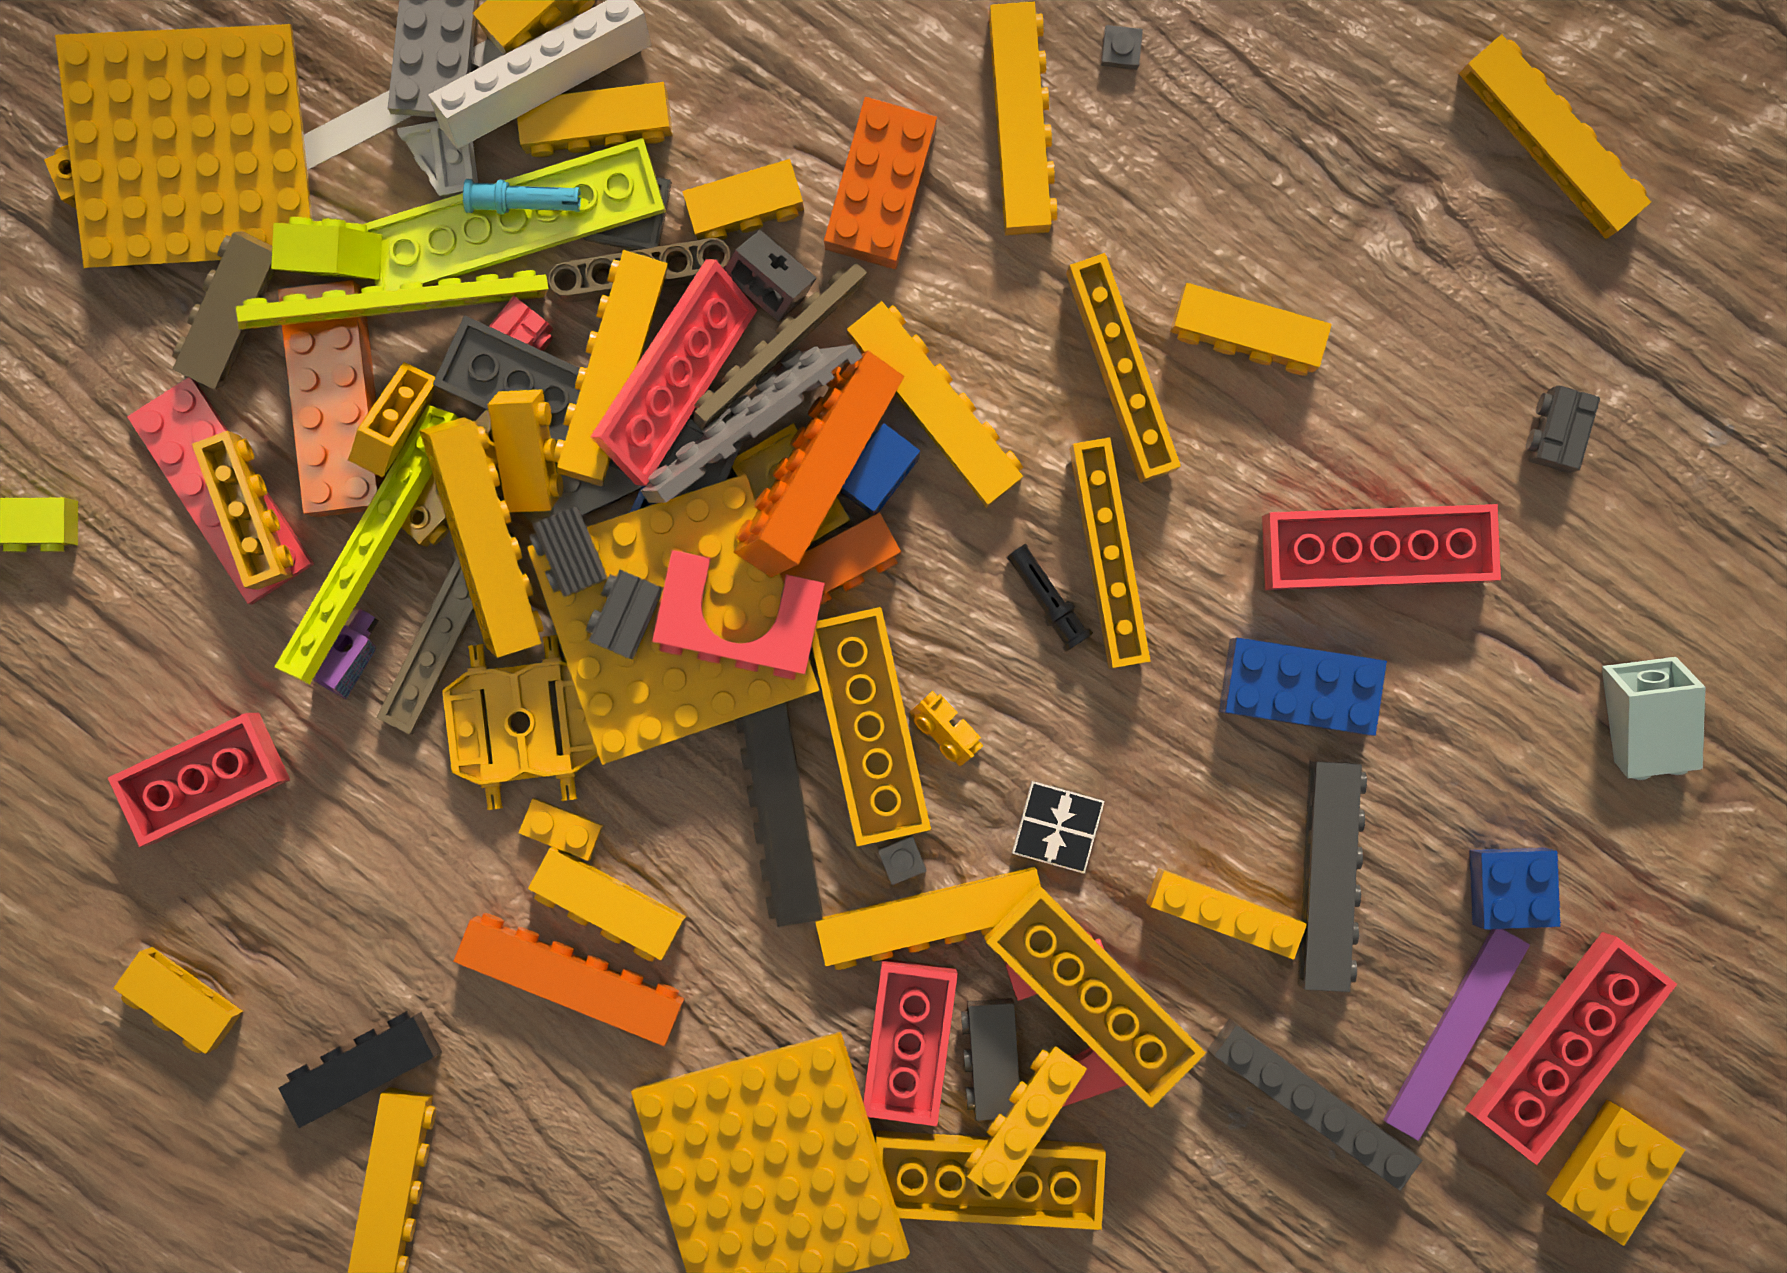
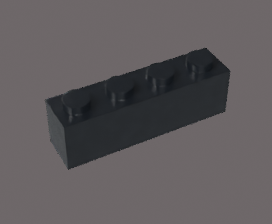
[278,1011,442,1128]

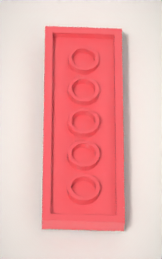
[590,260,757,486]
[127,377,314,605]

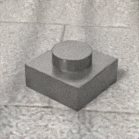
[1101,25,1143,70]
[878,835,927,885]

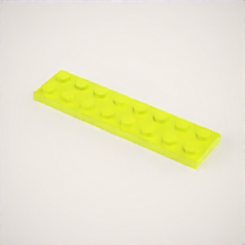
[364,138,666,291]

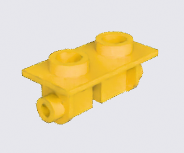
[909,691,983,767]

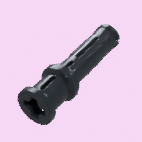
[1006,544,1093,652]

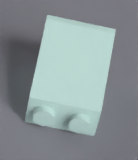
[1602,657,1705,780]

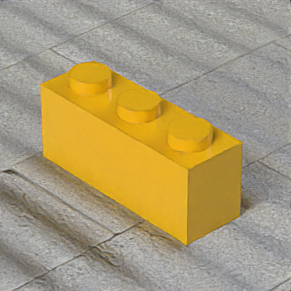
[682,159,805,240]
[348,362,436,477]
[487,389,563,512]
[113,947,243,1054]

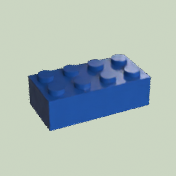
[1219,637,1387,736]

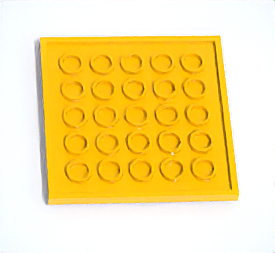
[55,24,312,268]
[527,474,819,765]
[631,1032,910,1273]

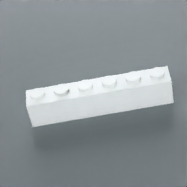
[429,0,651,149]

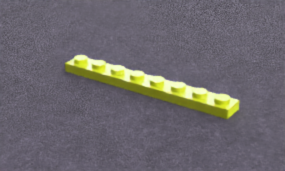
[236,270,548,330]
[275,405,460,685]

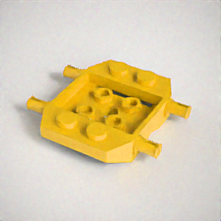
[442,635,599,810]

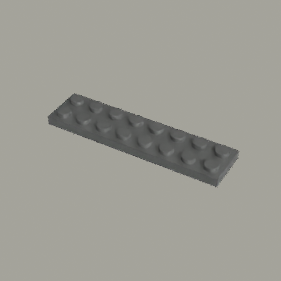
[433,315,742,497]

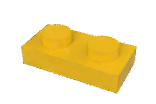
[519,798,604,861]

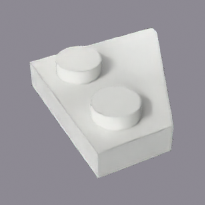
[397,121,478,199]

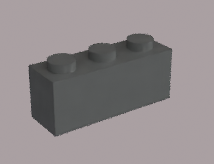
[961,998,1019,1121]

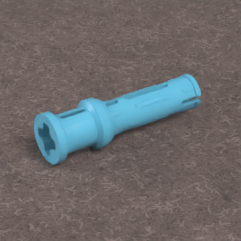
[463,179,581,214]

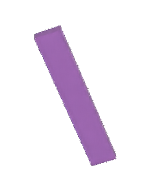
[1383,929,1530,1141]

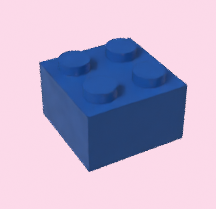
[840,423,920,516]
[1469,848,1561,929]

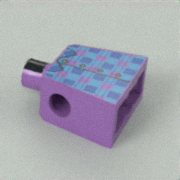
[313,609,379,700]

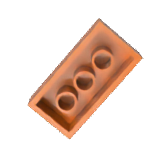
[824,97,937,270]

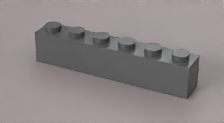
[1298,761,1367,992]
[1208,1018,1422,1191]

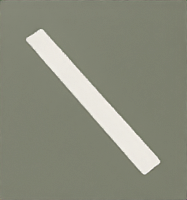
[304,39,503,170]

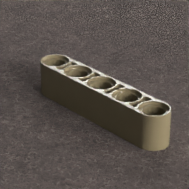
[548,238,732,302]

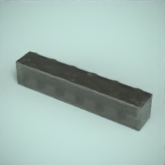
[735,702,824,927]

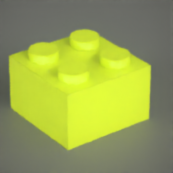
[271,217,382,280]

